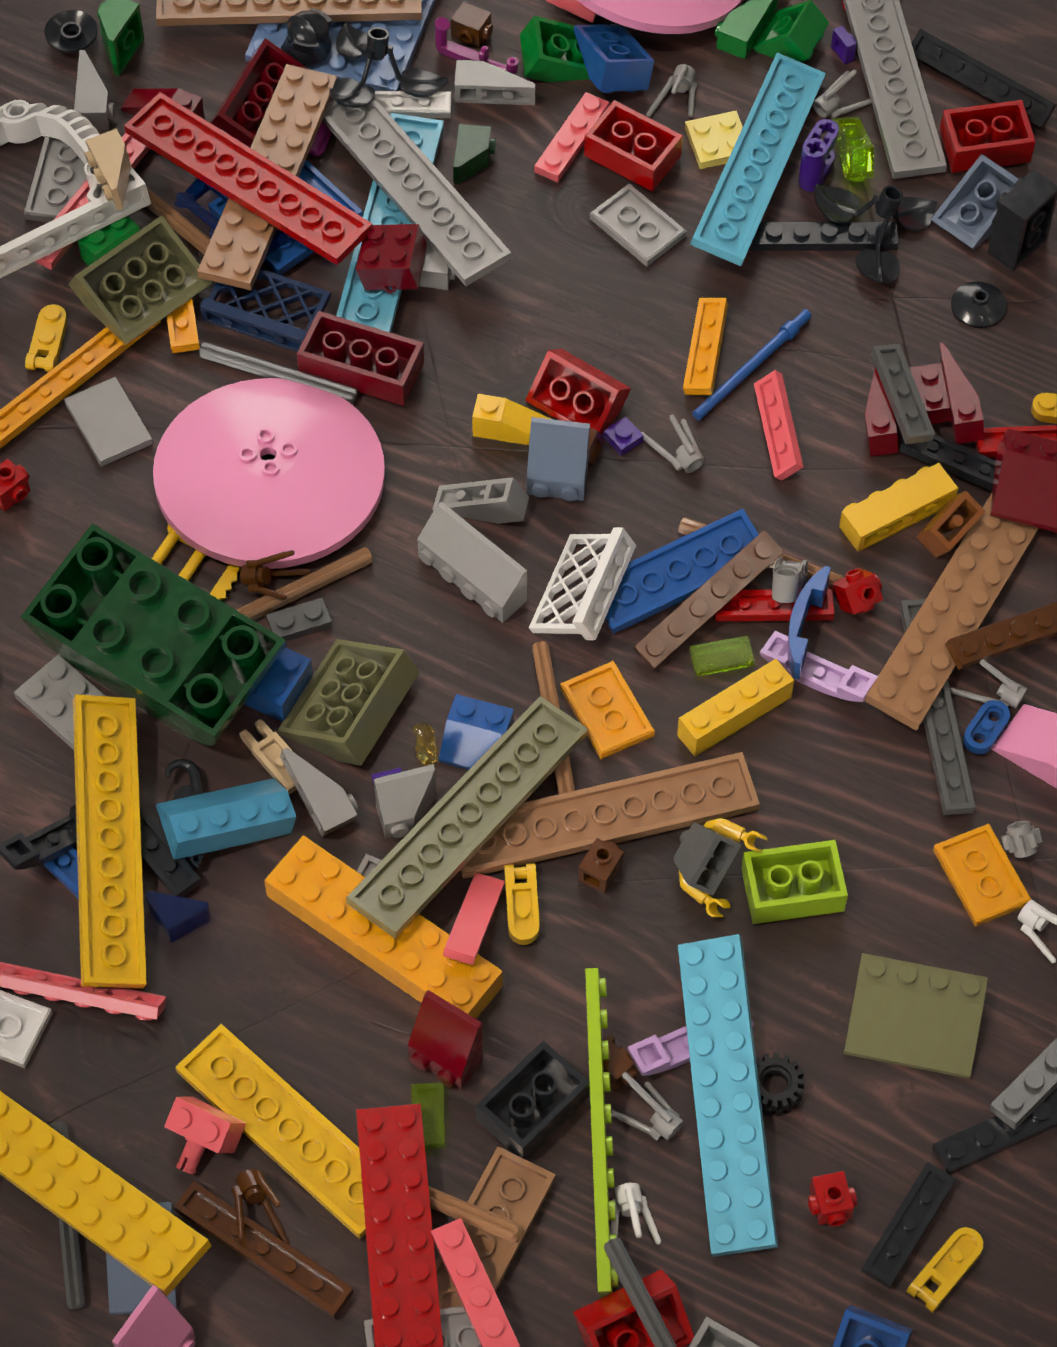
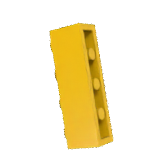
[839,463,958,552]
[677,659,794,757]

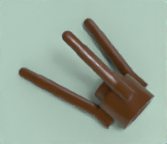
[240,550,311,600]
[231,1169,289,1245]

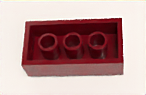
[297,311,424,406]

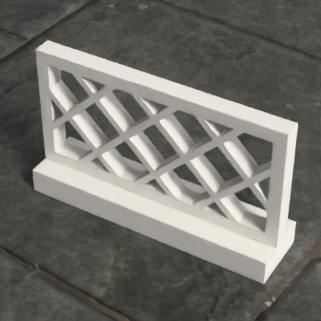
[529,527,636,640]

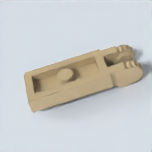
[239,719,297,795]

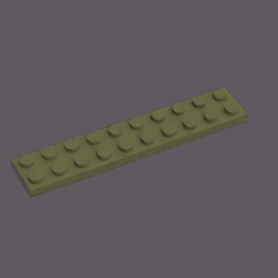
[346,696,588,939]

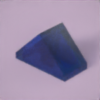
[146,891,211,943]

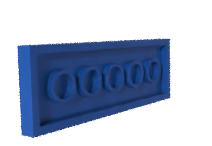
[605,508,759,634]

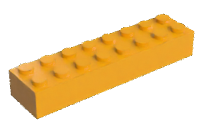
[264,835,503,1019]

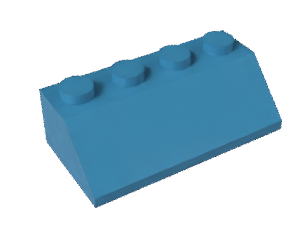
[156,778,296,860]

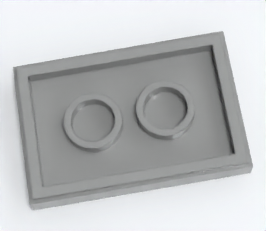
[590,184,687,267]
[64,377,153,467]

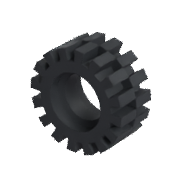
[756,1052,805,1116]

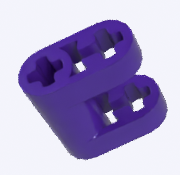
[798,119,839,192]

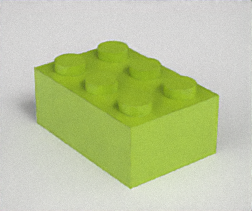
[741,840,848,924]

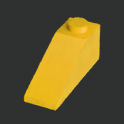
[472,394,551,445]

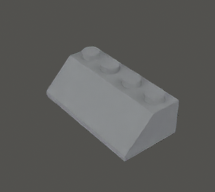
[417,502,527,623]

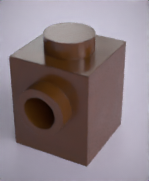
[451,1,493,48]
[578,838,624,894]

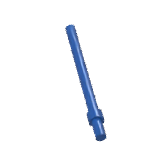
[692,309,812,421]

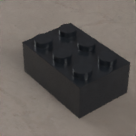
[987,170,1057,271]
[476,1040,590,1159]

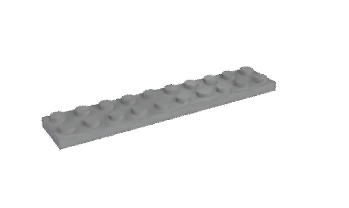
[843,0,947,179]
[322,98,512,286]

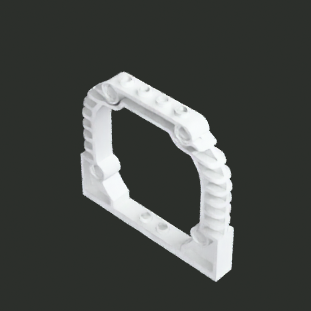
[0,100,151,278]

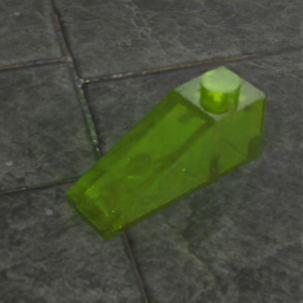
[832,117,874,182]

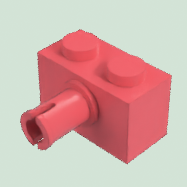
[164,1097,247,1174]

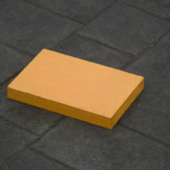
[560,661,655,759]
[933,824,1032,927]

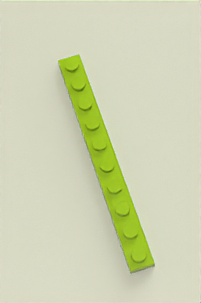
[585,968,619,1298]

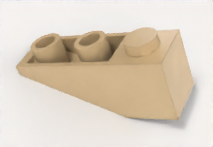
[85,128,131,210]

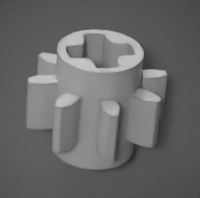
[1001,821,1043,858]

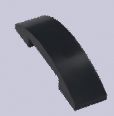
[0,805,77,870]

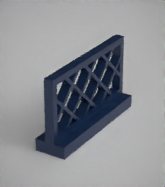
[200,269,331,352]

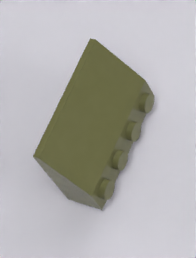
[68,215,213,345]
[277,639,420,766]
[844,953,988,1079]

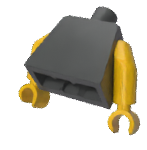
[674,818,767,917]

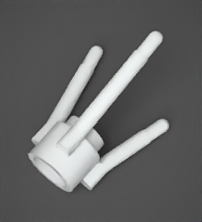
[1018,900,1057,963]
[610,1183,661,1245]

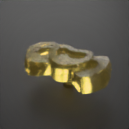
[412,722,438,765]

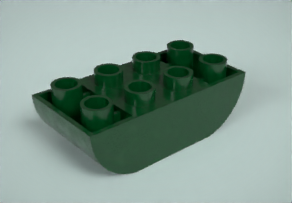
[21,523,286,745]

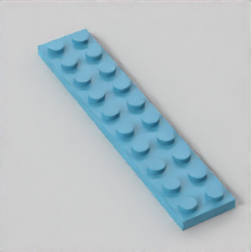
[690,53,826,266]
[336,113,444,333]
[678,934,778,1257]

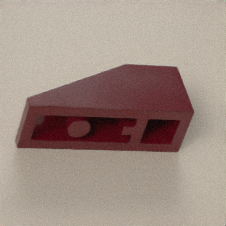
[121,88,205,119]

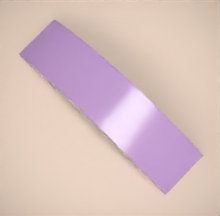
[760,631,878,702]
[627,1021,754,1076]

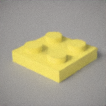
[685,111,743,169]

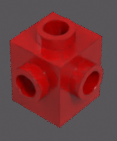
[0,459,31,512]
[831,568,883,615]
[807,1171,857,1227]

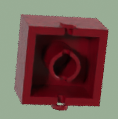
[356,224,427,294]

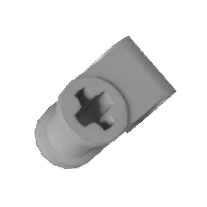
[772,557,808,603]

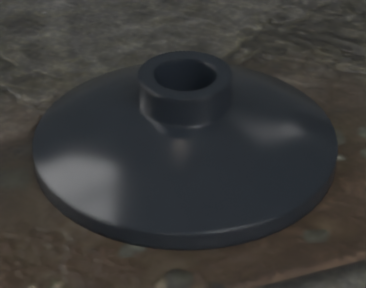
[44,10,98,52]
[951,281,1007,328]

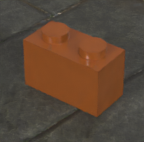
[916,491,986,558]

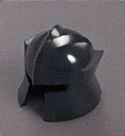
[281,8,332,66]

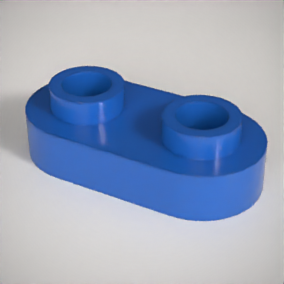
[963,700,1010,754]

